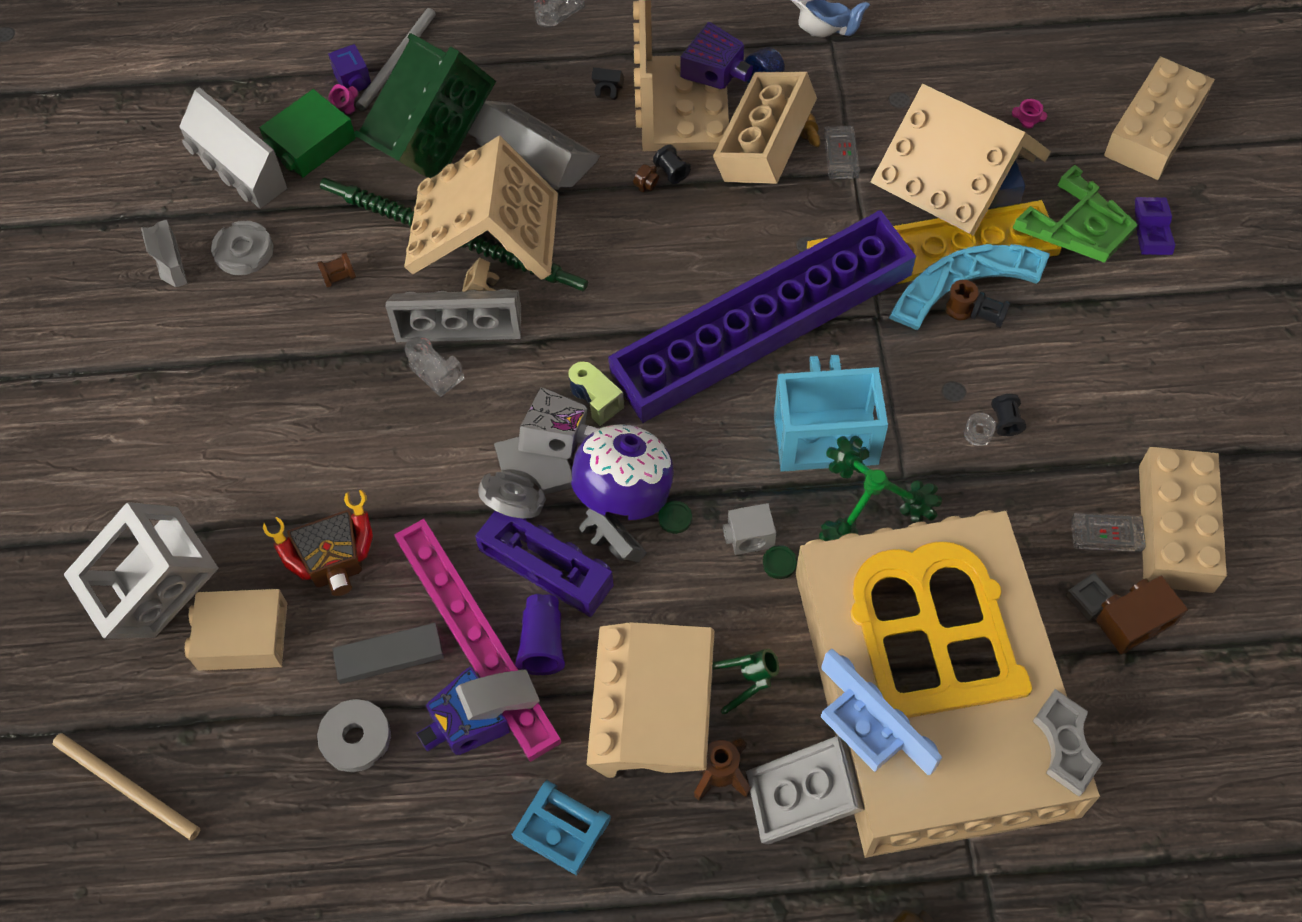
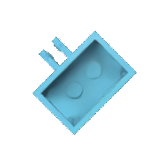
[774,355,888,471]

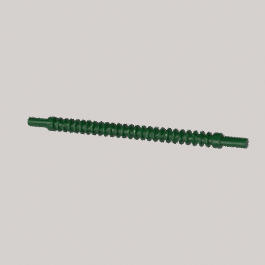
[320,178,588,292]

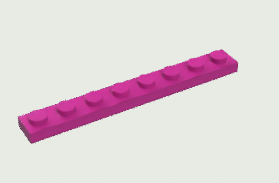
[394,519,561,762]

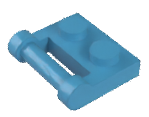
[512,780,611,876]

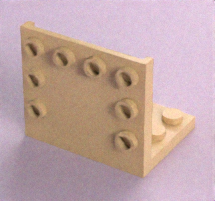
[633,0,729,151]
[871,83,1051,236]
[404,135,558,280]

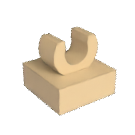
[462,257,499,292]

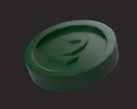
[658,501,692,534]
[763,545,797,579]

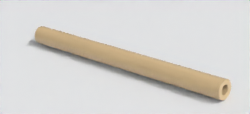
[52,733,200,841]

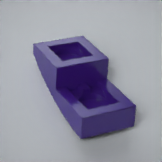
[1135,197,1176,255]

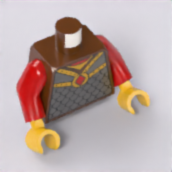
[263,489,373,596]

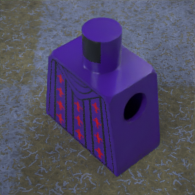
[680,22,753,89]

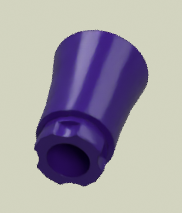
[515,594,565,675]

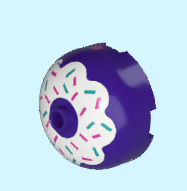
[571,424,674,520]

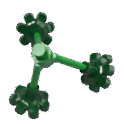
[819,436,942,541]

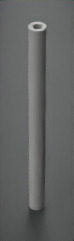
[355,8,436,111]

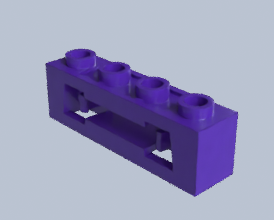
[475,511,614,618]

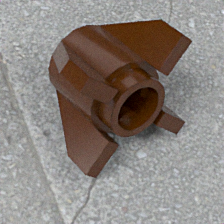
[694,738,751,801]

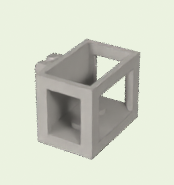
[64,502,219,639]

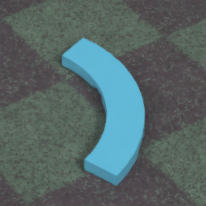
[889,244,1050,330]

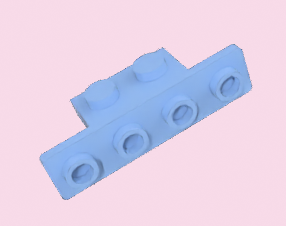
[821,649,942,776]

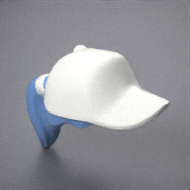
[791,0,870,37]

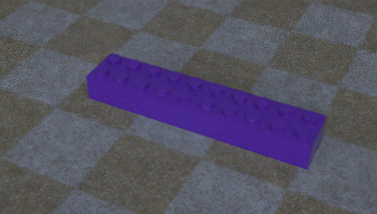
[608,210,916,423]

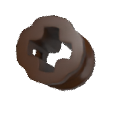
[317,252,356,288]
[946,280,979,320]

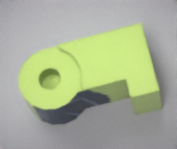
[568,361,624,426]

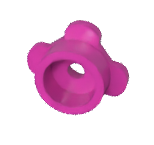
[328,84,358,115]
[1012,99,1047,129]

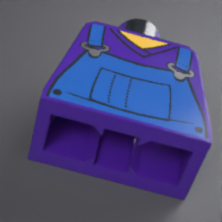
[416,666,510,755]

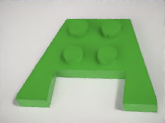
[1013,165,1138,263]

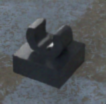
[591,67,625,100]

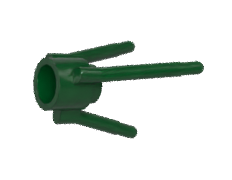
[712,648,779,714]

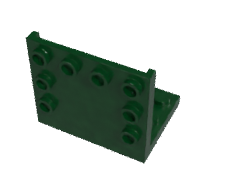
[354,33,496,179]

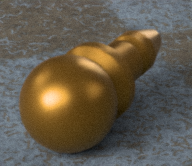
[800,113,820,147]

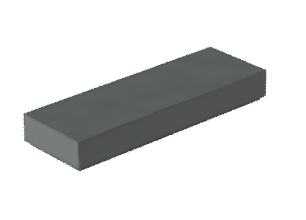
[332,622,444,684]

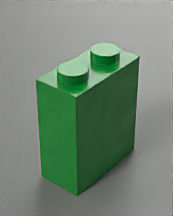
[259,89,356,178]

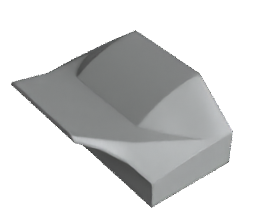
[141,220,188,287]

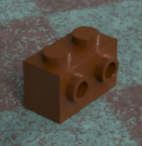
[1096,575,1188,655]

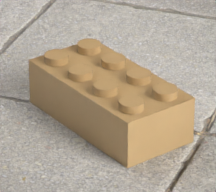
[1104,56,1215,180]
[713,72,817,184]
[1139,447,1227,593]

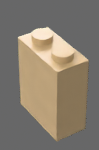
[185,589,287,671]

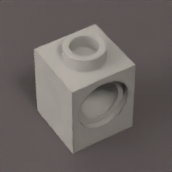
[723,503,776,555]

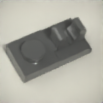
[579,507,647,563]

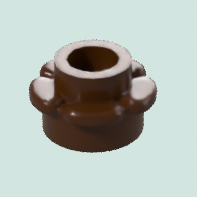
[633,164,659,192]

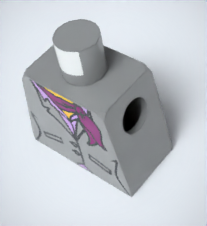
[518,387,599,459]

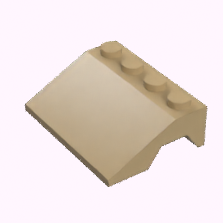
[586,622,714,778]

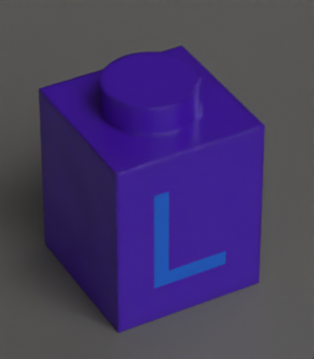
[328,44,371,91]

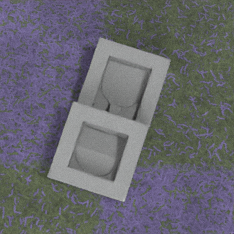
[456,670,540,720]

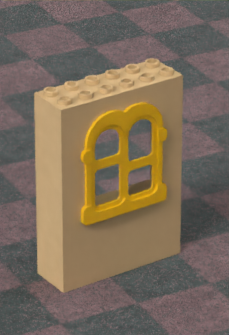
[795,510,1100,858]

